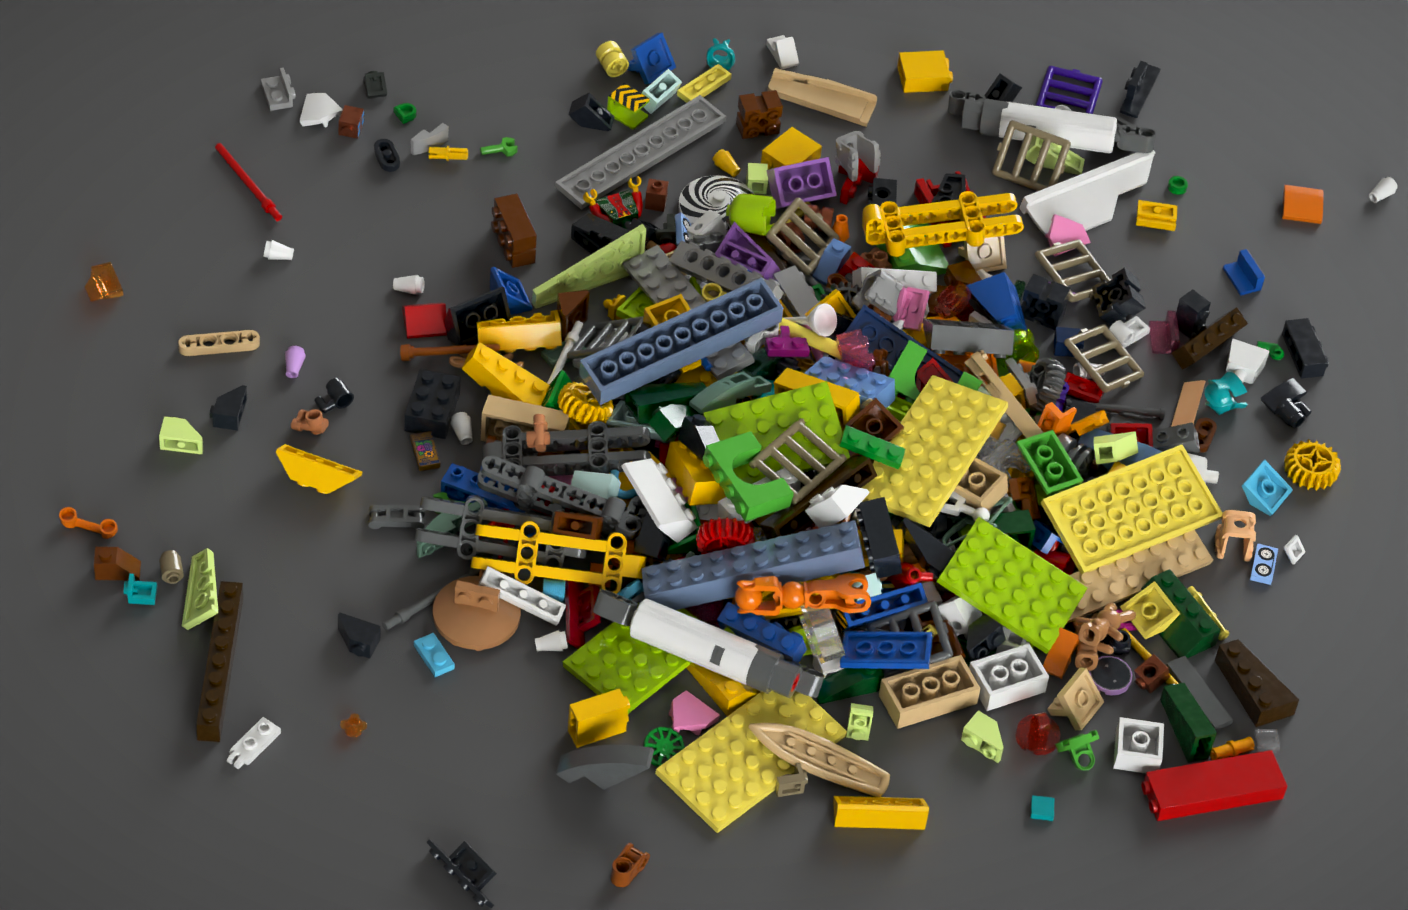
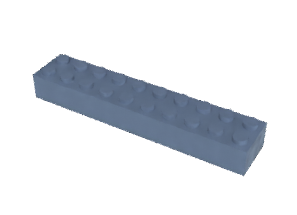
[579,278,783,405]
[642,520,865,610]

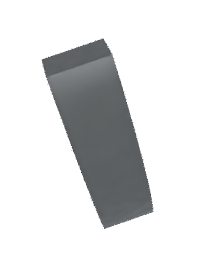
[556,745,654,790]

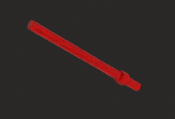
[215,143,282,221]

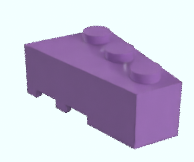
[715,222,780,280]

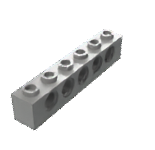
[669,241,784,301]

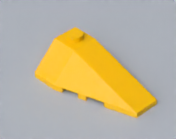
[643,294,702,373]
[686,663,760,716]

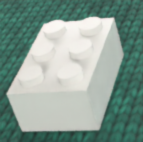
[969,644,1049,711]

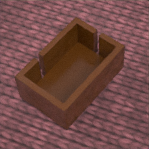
[491,193,537,268]

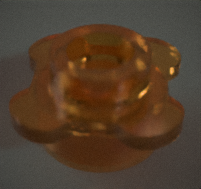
[340,713,367,737]

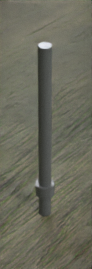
[382,568,480,630]

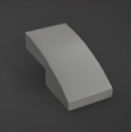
[411,123,449,155]

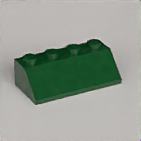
[1133,569,1221,659]

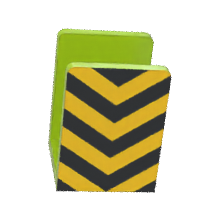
[607,83,650,130]

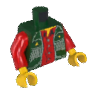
[583,176,643,229]

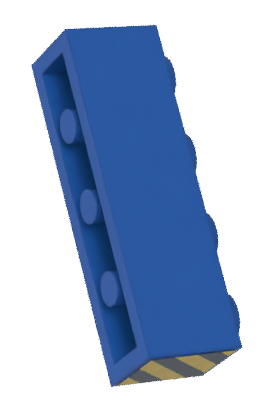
[835,583,928,632]

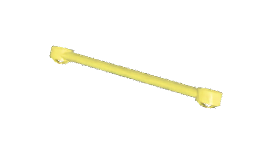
[702,283,867,368]

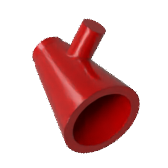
[1034,540,1076,575]
[890,562,933,589]

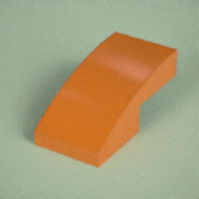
[1043,627,1080,679]

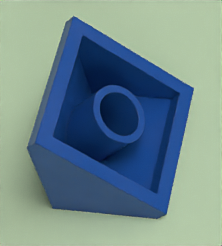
[490,266,533,315]

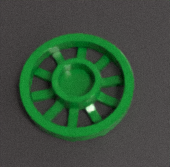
[643,727,685,767]

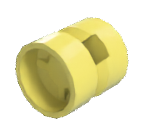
[596,41,629,77]

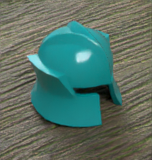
[1204,372,1248,415]

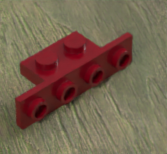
[565,580,601,649]

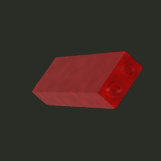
[1141,750,1288,821]

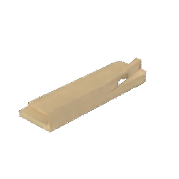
[767,68,877,127]
[964,350,1043,438]

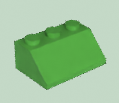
[1016,430,1083,496]

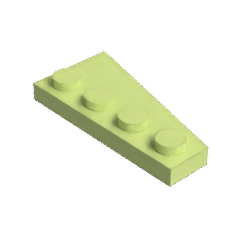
[182,548,218,630]

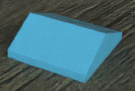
[1242,460,1293,516]

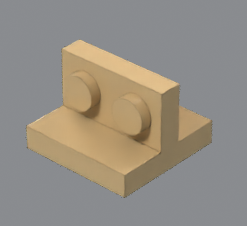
[958,236,1007,272]
[1048,668,1104,730]

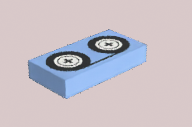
[675,212,691,245]
[1250,544,1278,585]

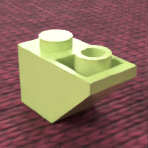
[1094,432,1138,464]
[846,703,873,741]
[961,710,1004,763]

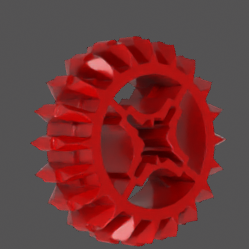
[696,517,755,554]

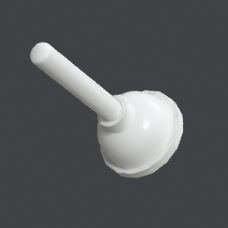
[784,303,837,337]

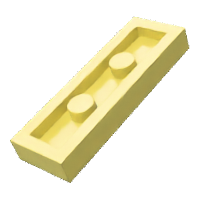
[677,64,732,103]

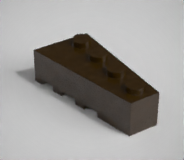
[1215,639,1299,727]

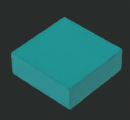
[1030,795,1055,821]

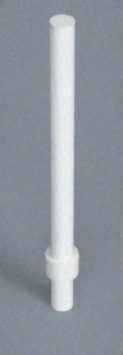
[547,321,583,384]

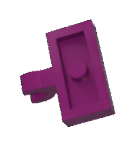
[764,326,810,357]

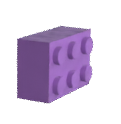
[766,157,837,209]

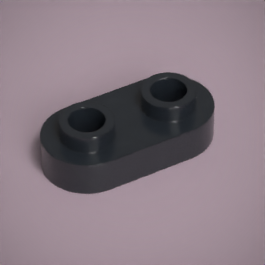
[374,139,400,172]

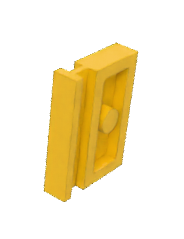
[1136,200,1177,231]

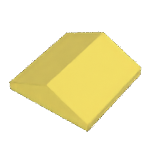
[1120,581,1180,639]

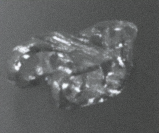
[976,435,1031,486]

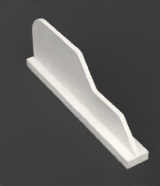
[1020,150,1155,235]

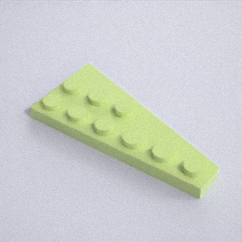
[532,224,646,309]

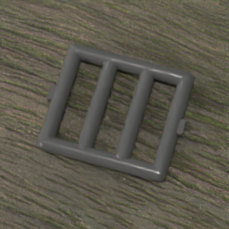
[567,316,644,359]
[866,601,953,678]

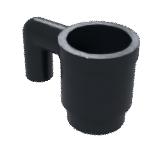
[314,378,354,413]
[1275,398,1312,429]

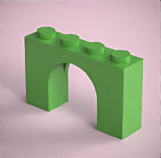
[889,340,983,404]
[703,431,794,522]

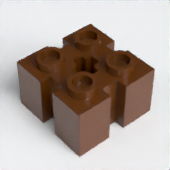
[736,90,783,139]

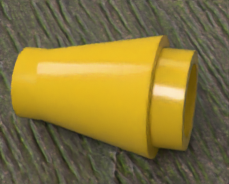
[712,149,741,177]

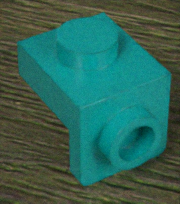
[124,573,157,605]

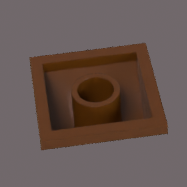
[557,290,590,342]
[844,398,904,442]

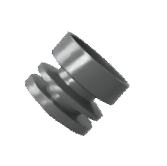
[1058,433,1095,479]

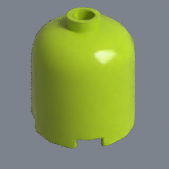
[726,194,776,236]

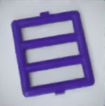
[1036,66,1103,114]

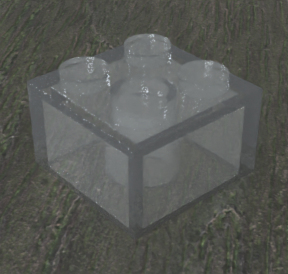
[799,605,846,664]

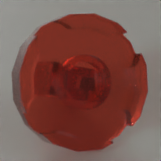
[934,282,974,321]
[1015,712,1061,755]

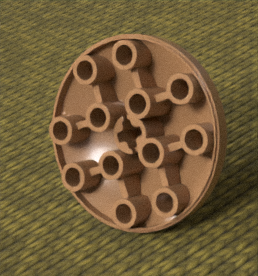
[433,576,521,651]

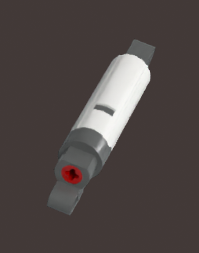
[948,90,1156,153]
[593,590,825,698]

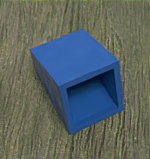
[967,272,1027,336]

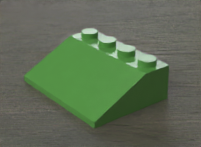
[876,214,949,275]

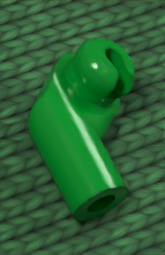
[1257,341,1284,360]

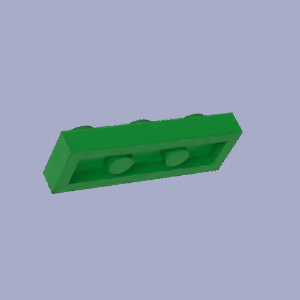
[839,425,906,470]

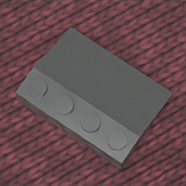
[922,318,1015,358]

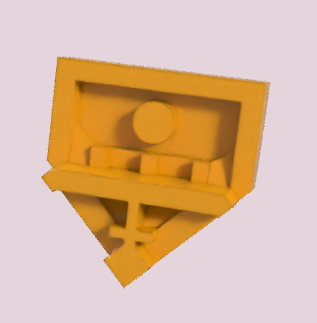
[1067,410,1109,436]

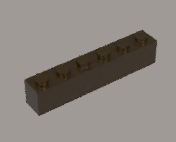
[759,455,877,540]

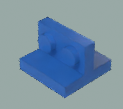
[627,33,676,84]

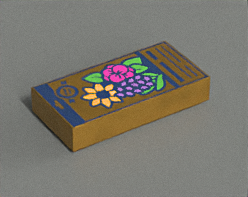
[410,431,440,471]

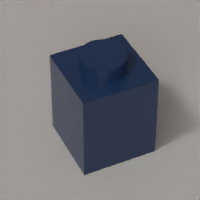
[1053,327,1084,357]

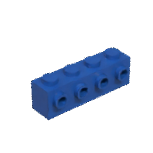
[441,463,526,513]
[717,602,807,663]

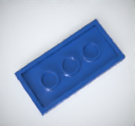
[840,631,933,669]

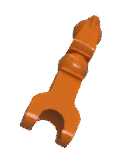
[734,573,871,616]

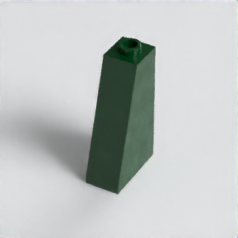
[625,382,706,424]
[1160,683,1217,763]

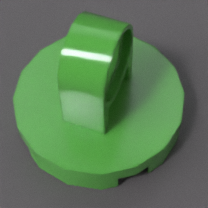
[1055,730,1100,770]

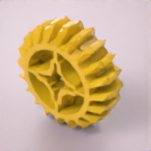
[557,382,614,425]
[1284,439,1341,491]

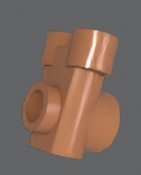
[860,247,892,269]
[291,409,329,435]
[526,414,550,452]

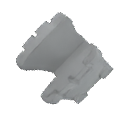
[835,131,881,181]
[851,270,903,316]

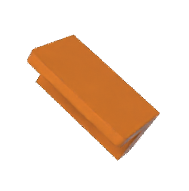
[1037,402,1077,437]

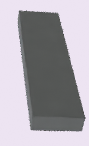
[1166,656,1233,731]

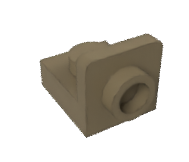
[775,763,808,797]

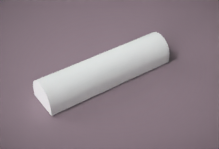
[478,566,566,626]

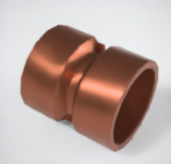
[804,204,834,232]

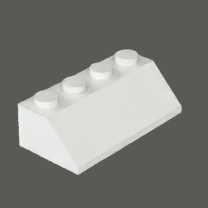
[621,459,698,543]

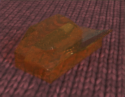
[85,262,123,302]

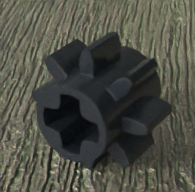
[775,357,801,378]

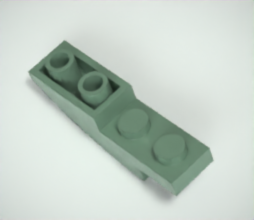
[689,372,772,414]
[417,499,488,558]

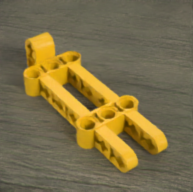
[862,191,1024,257]
[471,521,646,594]

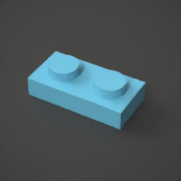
[414,633,455,677]

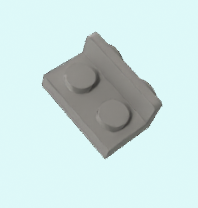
[261,68,296,111]

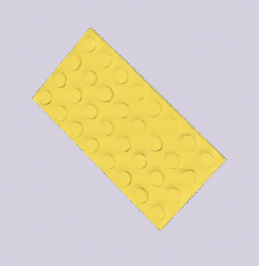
[862,375,1008,527]
[1041,445,1223,574]
[655,691,847,833]

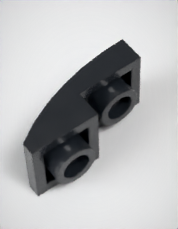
[1261,378,1307,415]

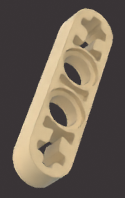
[178,330,260,356]

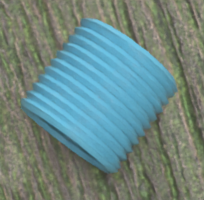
[543,578,565,603]

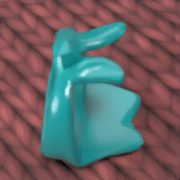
[706,38,735,71]

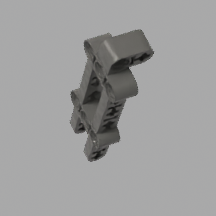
[482,421,651,480]
[476,455,647,542]
[414,495,587,568]

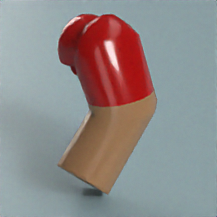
[646,240,677,254]

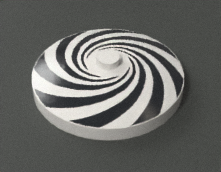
[678,176,755,228]

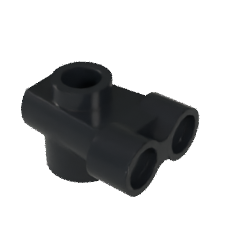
[1097,630,1132,655]

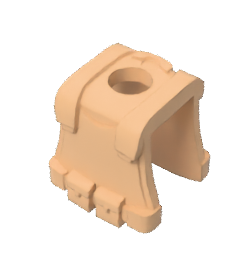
[1215,510,1256,562]

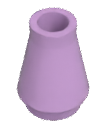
[285,346,306,378]

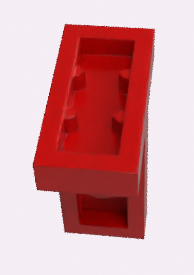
[838,158,879,205]

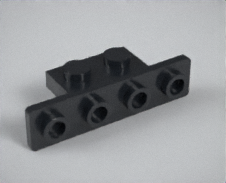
[1120,61,1161,118]
[426,839,497,908]

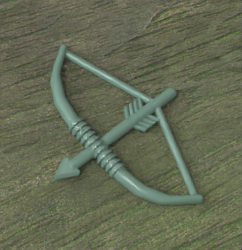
[942,497,1013,547]

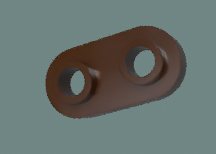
[1195,418,1217,453]

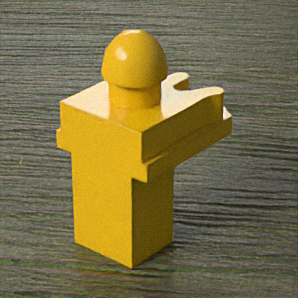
[603,294,626,320]

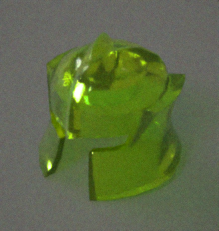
[999,329,1039,369]

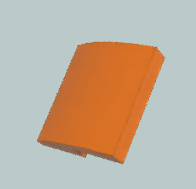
[1282,185,1324,224]

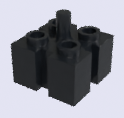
[1092,267,1146,326]
[1021,274,1071,331]

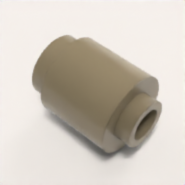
[159,550,184,584]

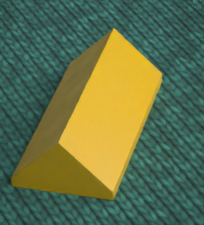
[833,796,929,830]

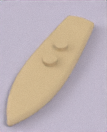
[749,723,890,797]

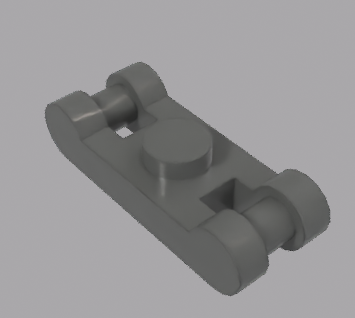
[368,505,425,530]

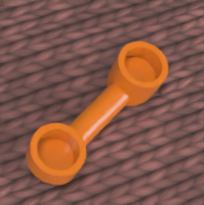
[59,507,118,539]

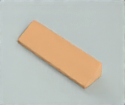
[1171,380,1206,427]

